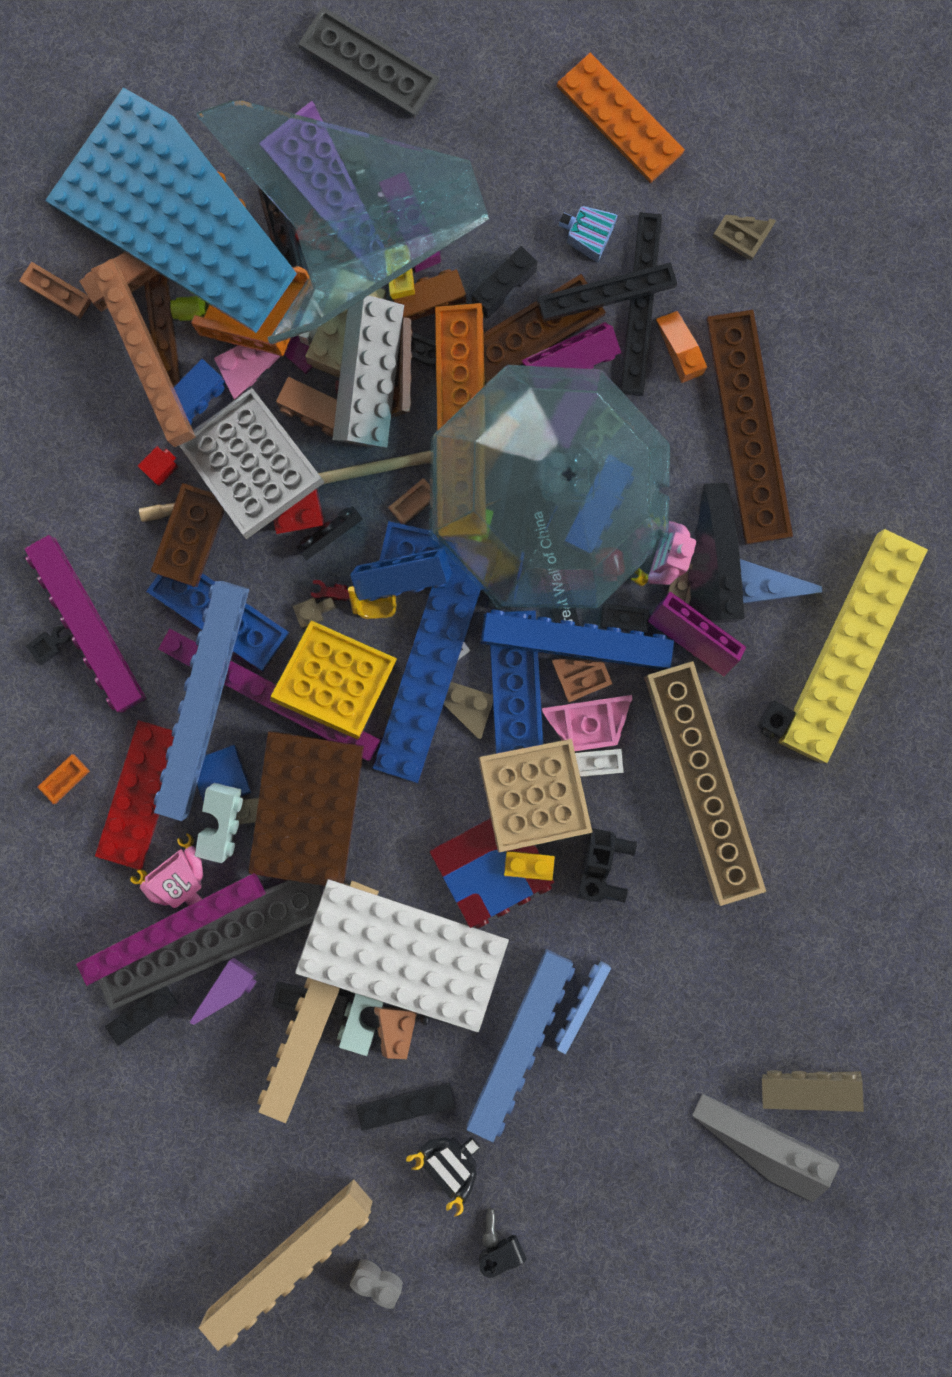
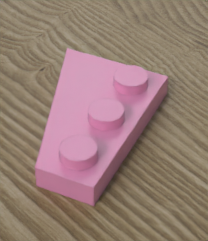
[214,345,287,400]

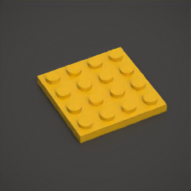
[270,620,397,740]

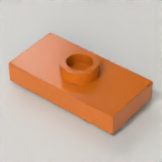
[37,754,90,804]

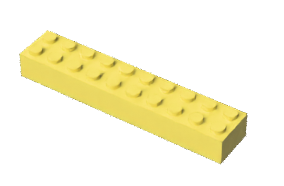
[778,529,928,763]

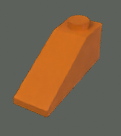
[656,311,707,383]

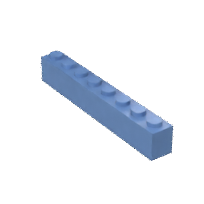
[467,949,575,1142]

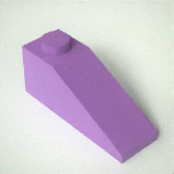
[190,958,257,1025]

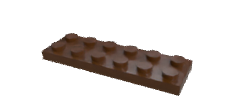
[483,274,606,387]

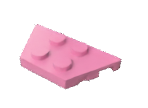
[542,695,632,751]

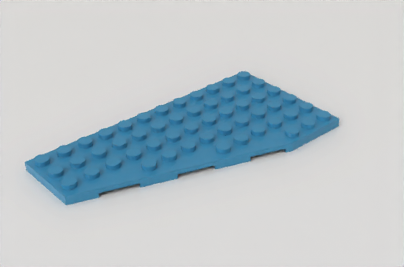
[45,87,297,333]

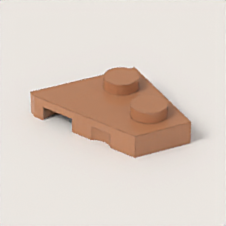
[551,658,612,702]
[374,1007,417,1059]

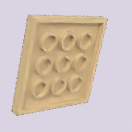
[478,739,592,853]

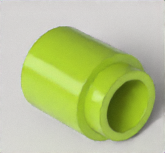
[171,296,207,321]

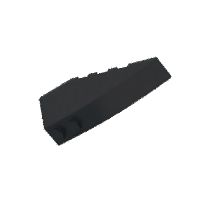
[687,483,744,623]

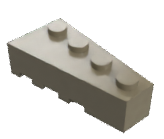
[762,1070,864,1112]

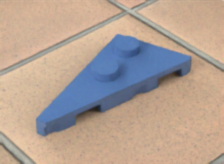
[740,559,822,604]

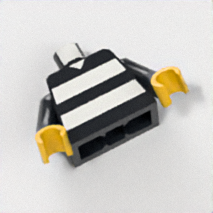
[406,1136,481,1217]

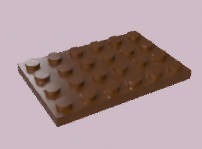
[248,731,364,886]

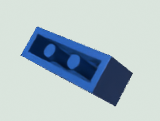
[174,359,226,425]

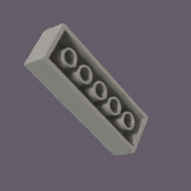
[332,294,404,448]

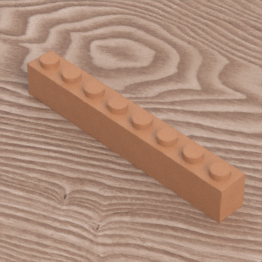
[91,259,196,447]

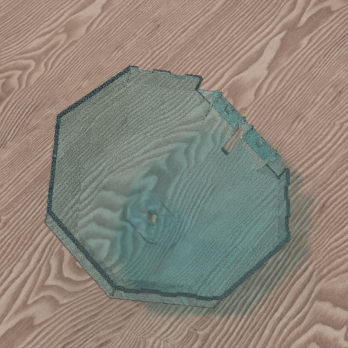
[429,365,670,610]

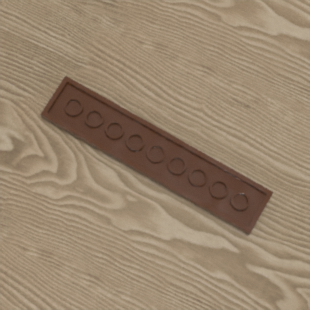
[706,309,793,545]

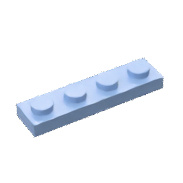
[554,961,611,1054]

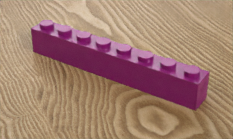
[25,535,147,713]
[76,873,266,986]

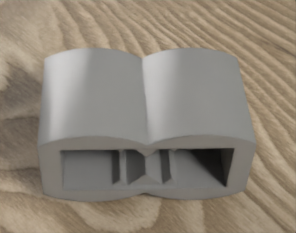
[350,1259,403,1309]

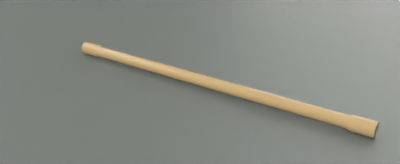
[139,449,438,522]

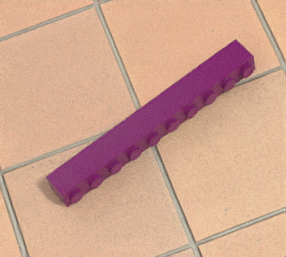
[158,628,381,761]

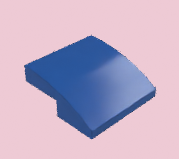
[197,745,251,803]

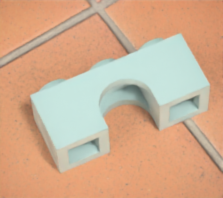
[195,783,243,863]
[337,992,384,1056]

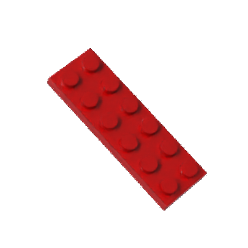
[95,720,174,870]

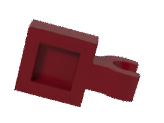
[311,580,350,602]

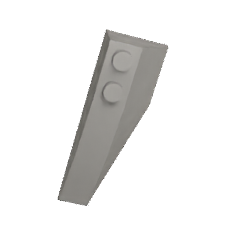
[692,1094,839,1202]

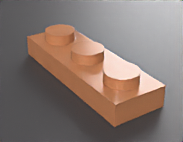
[19,262,92,319]

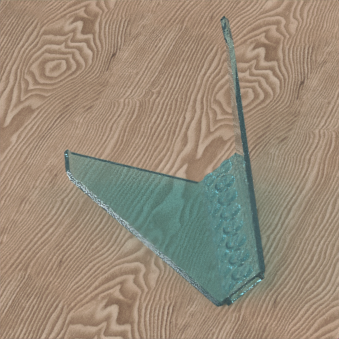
[197,100,489,344]

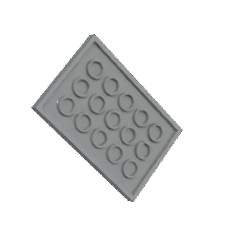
[179,388,325,539]

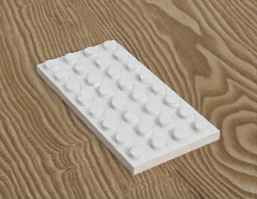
[295,879,509,1032]

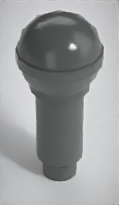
[482,1208,499,1248]

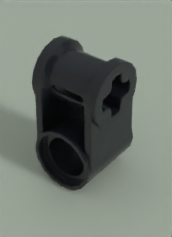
[479,1235,527,1278]

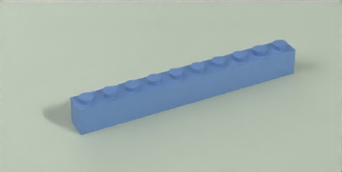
[154,581,249,821]

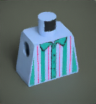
[558,206,618,263]

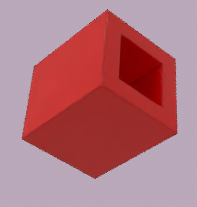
[138,446,178,486]

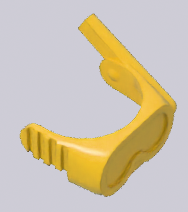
[348,586,396,619]

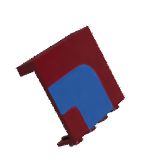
[429,818,555,929]

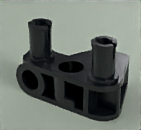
[577,828,637,903]

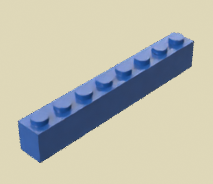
[481,610,674,670]

